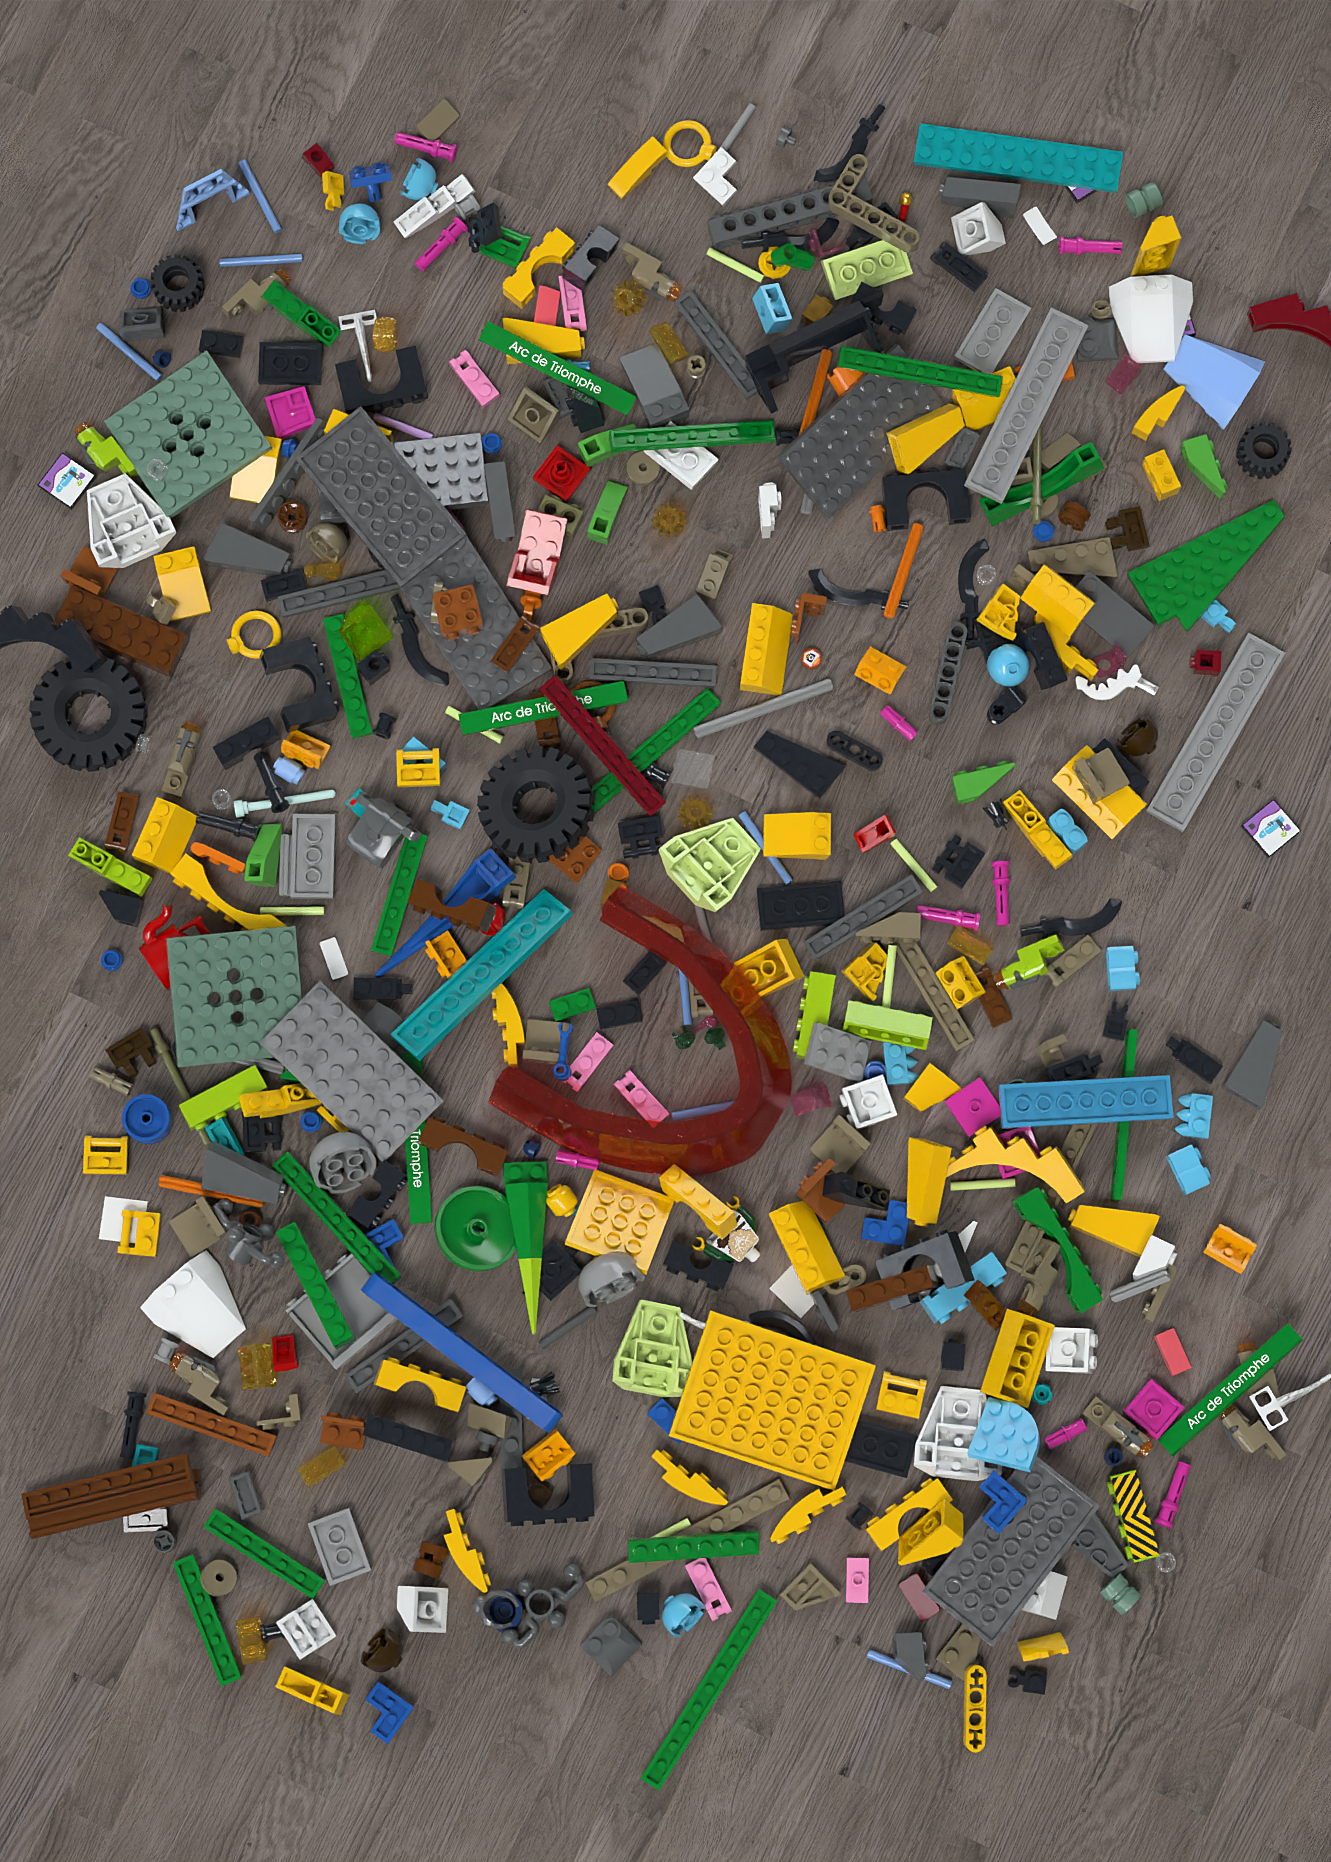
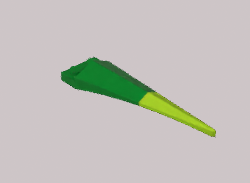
[503,1161,548,1335]

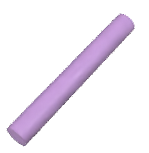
[373,413,434,439]

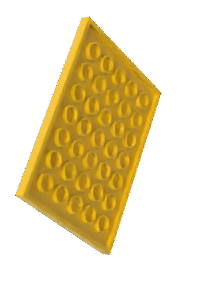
[669,1310,876,1491]

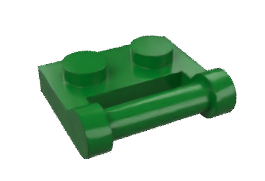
[479,226,532,269]

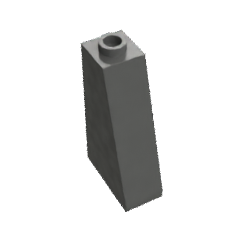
[938,177,1021,219]
[484,461,515,543]
[203,523,293,576]
[636,594,722,659]
[1222,1020,1282,1110]
[201,1141,287,1204]

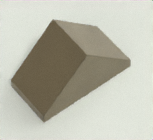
[448,1457,493,1487]

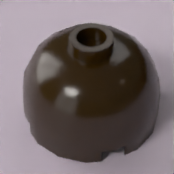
[1116,714,1158,757]
[360,1627,403,1673]

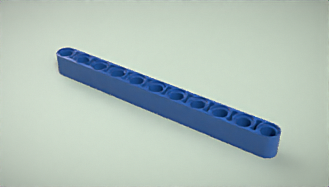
[361,1272,563,1433]

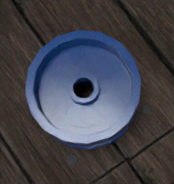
[122,1094,173,1145]

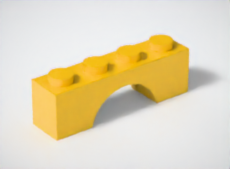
[503,227,576,309]
[659,1164,738,1240]
[373,1357,466,1412]
[865,1478,953,1551]

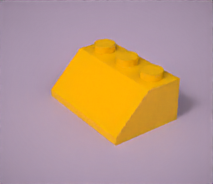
[951,366,1016,431]
[1020,565,1096,637]
[132,797,198,874]

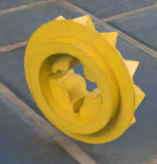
[758,247,791,280]

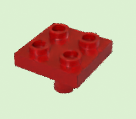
[532,445,591,503]

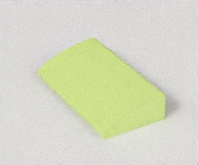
[821,240,913,300]

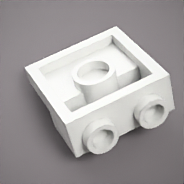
[758,483,781,538]
[839,1075,897,1131]
[1045,1327,1098,1374]

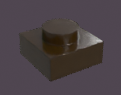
[528,1480,553,1509]

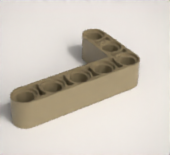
[828,154,920,253]
[549,608,648,686]

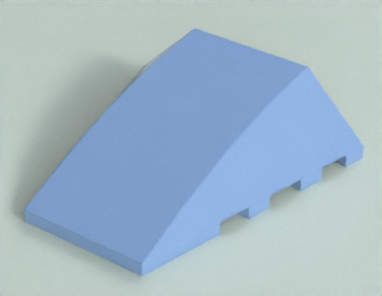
[176,169,251,231]
[1163,335,1265,430]

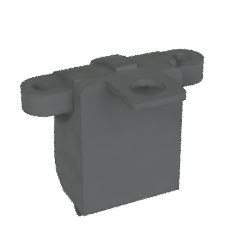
[345,792,422,869]

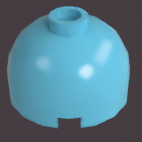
[400,157,438,200]
[339,204,380,244]
[987,644,1030,687]
[662,1593,706,1638]

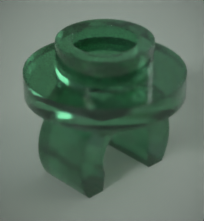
[672,1026,695,1049]
[704,1027,726,1050]

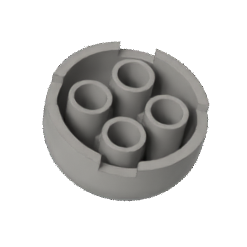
[309,1132,376,1193]
[578,1252,645,1307]

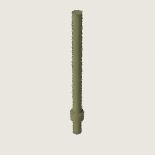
[1030,422,1043,524]
[150,1028,211,1146]

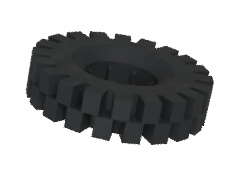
[29,657,148,772]
[477,746,595,863]

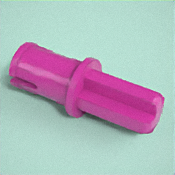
[880,705,918,742]
[556,1149,599,1170]
[1044,1418,1087,1449]

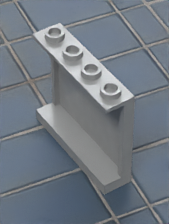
[286,1254,398,1371]

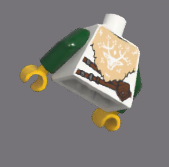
[692,1196,760,1263]

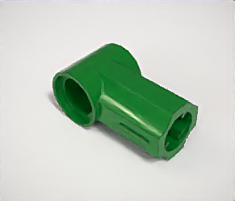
[771,243,814,271]

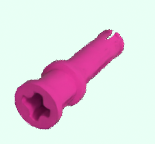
[395,131,458,163]
[414,217,468,272]
[1058,236,1122,255]
[991,861,1011,926]
[916,904,981,932]
[1154,1461,1192,1529]

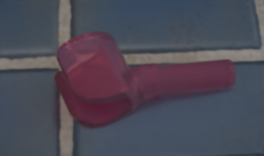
[688,1016,718,1035]

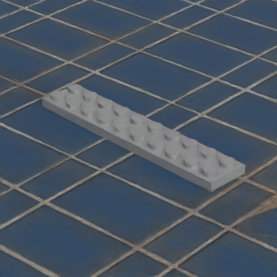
[964,308,1088,504]
[1146,633,1285,832]

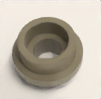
[1091,300,1112,319]

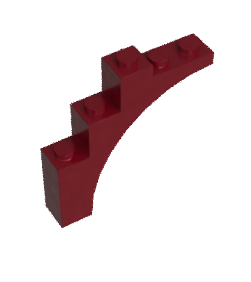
[1247,293,1331,348]

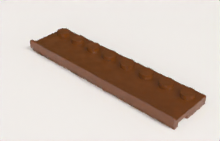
[21,1454,199,1539]

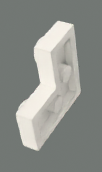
[693,147,738,207]

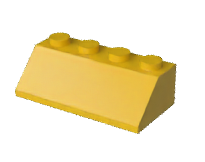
[1130,216,1181,277]
[740,603,793,696]
[1052,745,1147,839]
[769,1201,846,1295]
[980,1309,1055,1408]

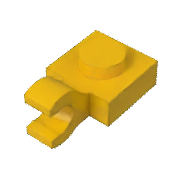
[322,171,344,211]

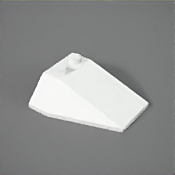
[1109,275,1193,364]
[87,474,176,568]
[140,1250,246,1358]
[914,1386,1002,1481]

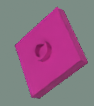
[944,1077,1001,1137]
[1123,1378,1185,1440]

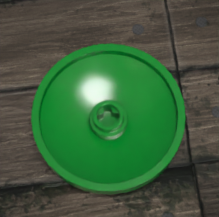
[434,1186,516,1272]

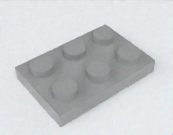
[804,1023,871,1082]
[308,1508,372,1586]

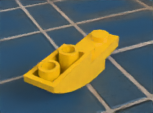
[1033,612,1099,681]
[1003,790,1072,870]
[492,983,525,1068]
[239,1083,322,1118]
[651,1450,728,1506]
[770,1487,846,1544]
[444,1509,491,1593]

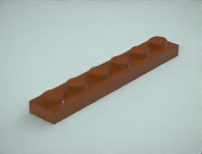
[146,1393,277,1457]

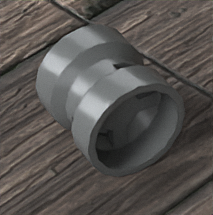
[152,1531,177,1553]

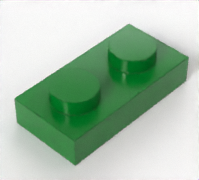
[549,988,596,1022]

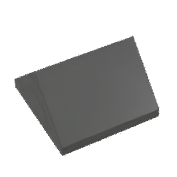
[119,306,165,342]
[363,1002,405,1051]

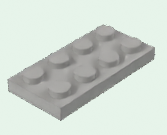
[954,288,1031,374]
[290,814,336,899]

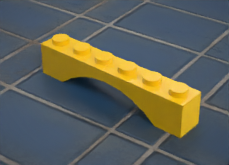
[170,853,286,931]

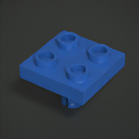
[348,162,392,202]

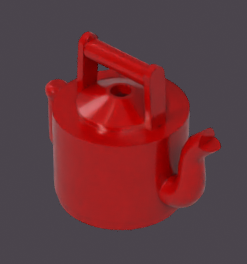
[139,904,210,991]

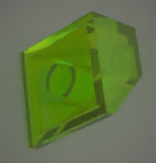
[338,599,394,662]

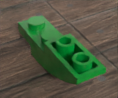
[261,280,342,347]

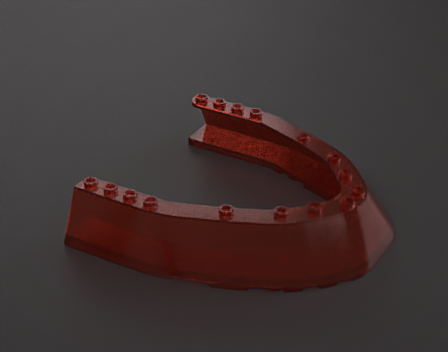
[488,884,792,1176]

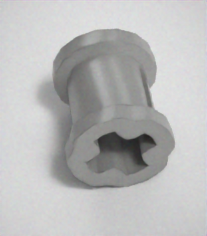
[453,194,480,221]
[153,1338,179,1365]

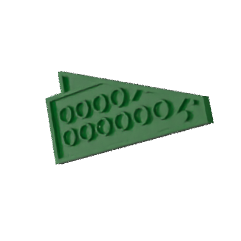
[1127,500,1285,633]

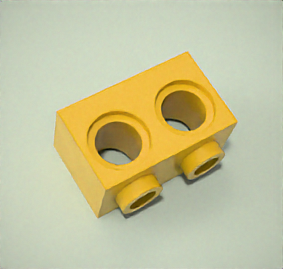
[1142,449,1181,501]
[936,956,986,1009]

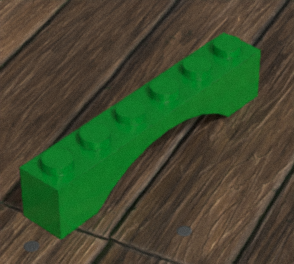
[979,442,1104,527]
[1011,1187,1103,1313]
[276,1222,356,1350]

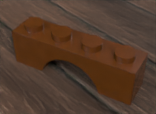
[407,879,497,933]
[418,1116,508,1177]
[846,1265,939,1311]

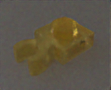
[304,563,342,580]

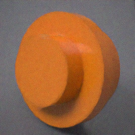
[608,863,629,883]

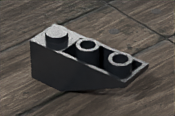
[822,1172,890,1211]

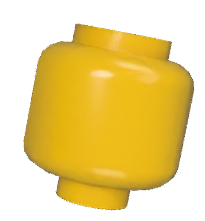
[546,1184,578,1217]

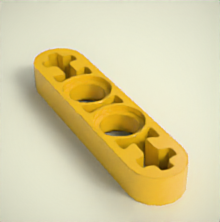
[963,1664,987,1753]

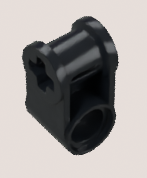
[987,686,1027,725]

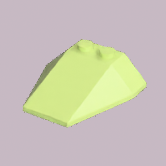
[659,818,761,912]
[612,1300,692,1397]

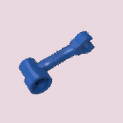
[553,1023,573,1081]

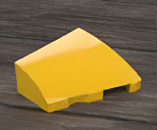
[976,584,1020,640]
[841,942,887,1001]
[904,1063,962,1112]
[1017,1632,1069,1661]

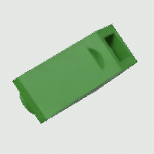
[578,424,637,467]
[1180,434,1227,499]
[587,481,628,545]
[951,761,1015,805]
[244,824,283,887]

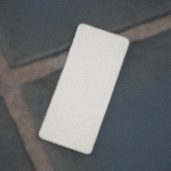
[1023,207,1057,245]
[320,937,348,980]

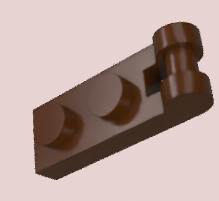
[490,614,541,674]
[530,692,561,749]
[105,791,140,854]
[975,966,1013,1029]
[963,1280,1007,1331]

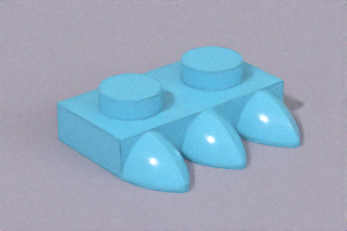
[883,1042,919,1086]
[1175,1093,1213,1139]

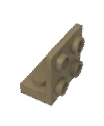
[1072,748,1130,804]
[522,1019,570,1065]
[810,1115,871,1173]
[169,1196,227,1257]

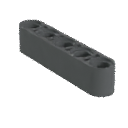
[929,622,967,725]

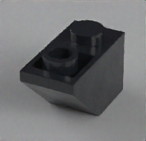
[565,388,604,433]
[99,888,144,928]

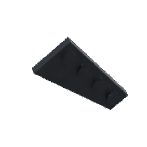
[753,731,846,800]

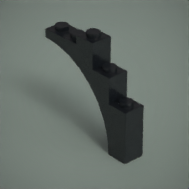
[0,605,107,674]

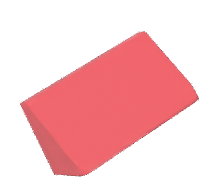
[534,285,560,326]
[1154,1328,1192,1377]

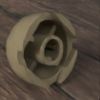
[306,522,348,564]

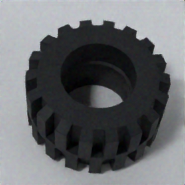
[150,254,205,312]
[1236,422,1292,479]

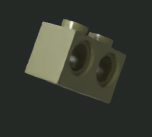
[538,495,584,539]

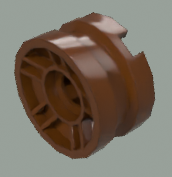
[277,501,308,534]
[1058,501,1091,531]

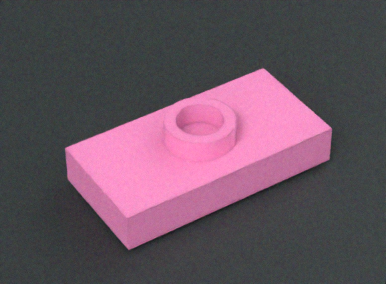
[846,1558,869,1603]

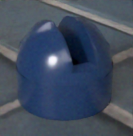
[152,350,171,368]
[523,1139,541,1158]
[1104,1448,1123,1466]

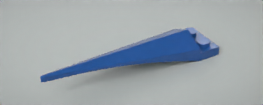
[375,848,516,978]

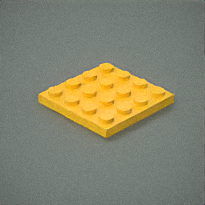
[565,1170,674,1275]

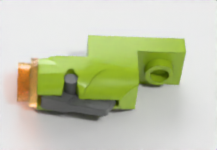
[74,422,138,478]
[994,935,1065,990]

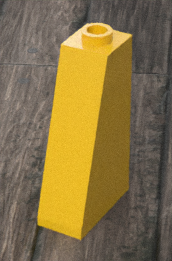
[503,318,585,364]
[887,403,965,474]
[540,593,619,670]
[907,1137,952,1226]
[1068,1205,1160,1258]

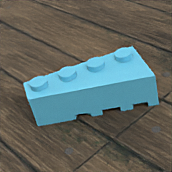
[919,1252,1007,1324]

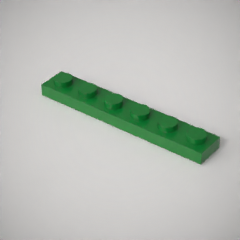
[323,614,372,739]
[371,834,428,957]
[203,1508,326,1599]
[627,1531,759,1563]
[173,1554,242,1687]

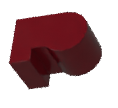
[302,143,335,178]

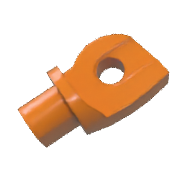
[520,590,542,621]

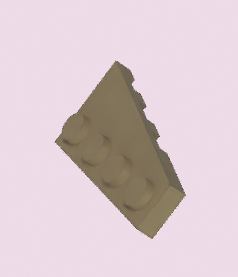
[1027,537,1118,579]

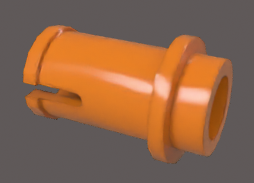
[869,505,887,533]

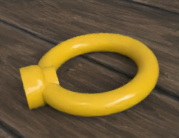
[663,120,717,167]
[226,611,282,659]

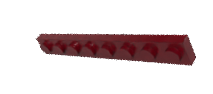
[539,675,666,817]

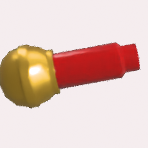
[899,193,913,223]

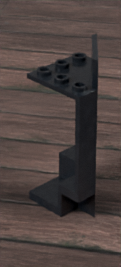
[745,290,884,414]

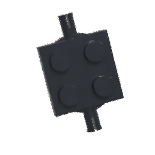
[965,620,1034,663]
[522,1240,581,1302]

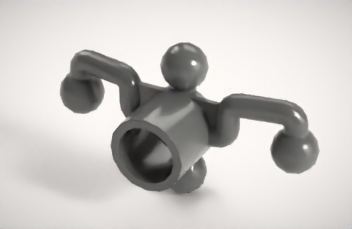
[212,1198,285,1269]
[501,1563,585,1649]

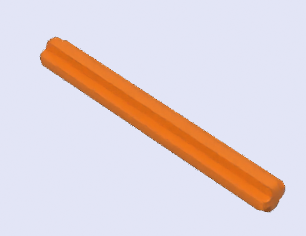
[799,349,833,435]
[883,523,924,619]
[159,1175,264,1208]

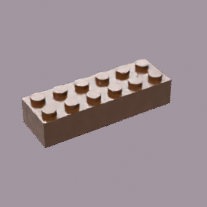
[55,585,189,678]

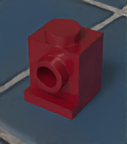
[1189,649,1222,677]

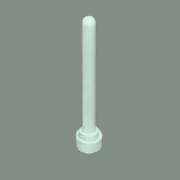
[234,790,336,818]

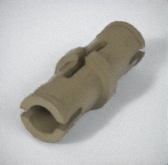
[90,1066,134,1097]

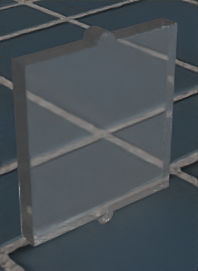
[672,749,714,790]

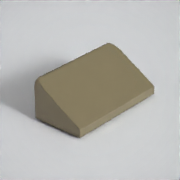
[416,99,460,142]
[1041,432,1081,473]
[467,1403,513,1439]

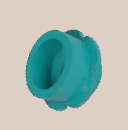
[1032,1384,1052,1405]

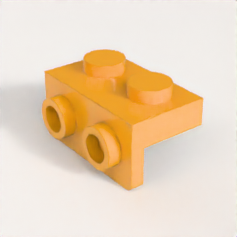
[855,646,907,694]
[281,730,331,769]
[425,930,467,979]
[1203,1224,1257,1274]
[522,1428,576,1481]

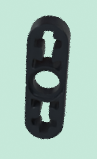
[826,730,883,771]

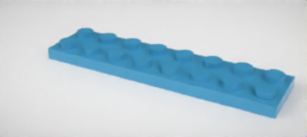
[998,1075,1174,1129]

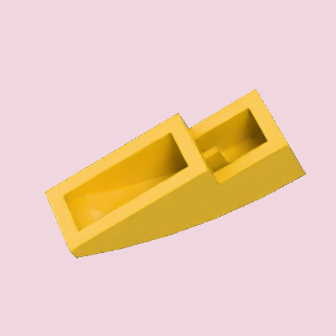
[608,136,667,199]
[1132,385,1186,441]
[275,1666,349,1715]

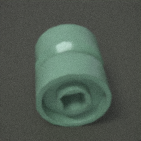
[1125,182,1163,218]
[1099,1573,1141,1615]

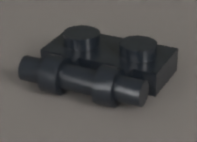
[467,202,502,253]
[617,815,664,859]
[932,835,986,889]
[242,1111,283,1153]

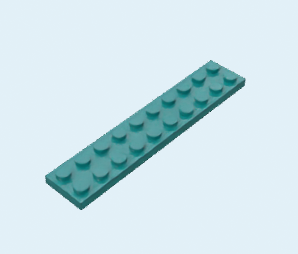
[913,123,1123,193]
[391,889,573,1061]

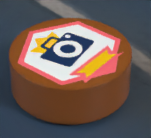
[801,648,822,670]

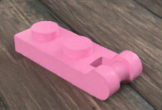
[559,276,587,331]
[448,350,500,408]
[563,1032,614,1092]
[613,1070,669,1129]
[685,1558,732,1622]

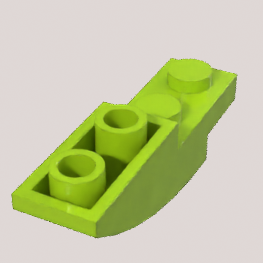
[68,837,152,897]

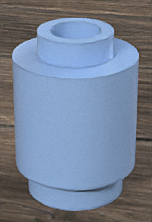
[273,756,306,785]
[466,1377,498,1407]

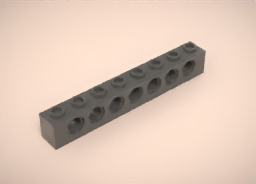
[707,176,873,250]

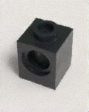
[356,650,390,685]
[940,1339,966,1372]
[637,1593,660,1625]

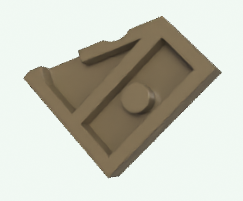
[780,1563,841,1611]
[935,1624,980,1681]

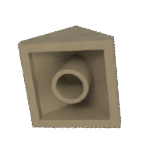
[507,387,560,443]

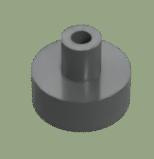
[776,126,797,148]
[476,1430,499,1452]

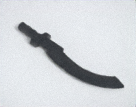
[814,104,885,182]
[741,218,839,253]
[958,539,989,640]
[808,569,909,611]
[390,595,449,686]
[1020,899,1122,939]
[749,1310,817,1345]

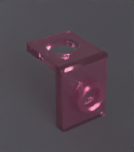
[808,229,843,257]
[1105,354,1141,394]
[1091,644,1126,678]
[790,1086,832,1117]

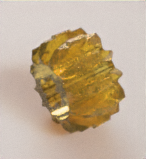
[610,281,646,316]
[373,317,398,352]
[651,503,687,539]
[678,794,713,831]

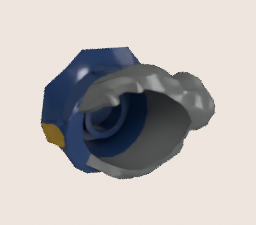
[472,1589,526,1632]

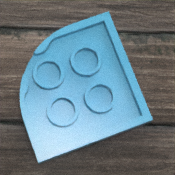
[967,1397,1040,1472]

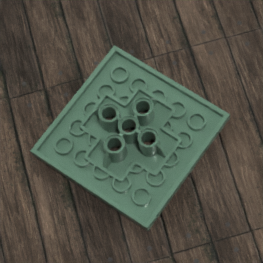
[104,350,273,519]
[166,926,302,1067]

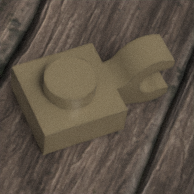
[146,594,177,625]

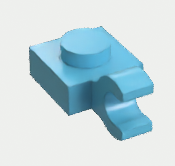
[1201,600,1236,633]
[431,800,470,830]

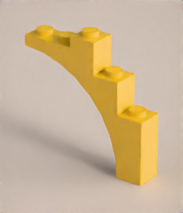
[946,1126,1085,1203]

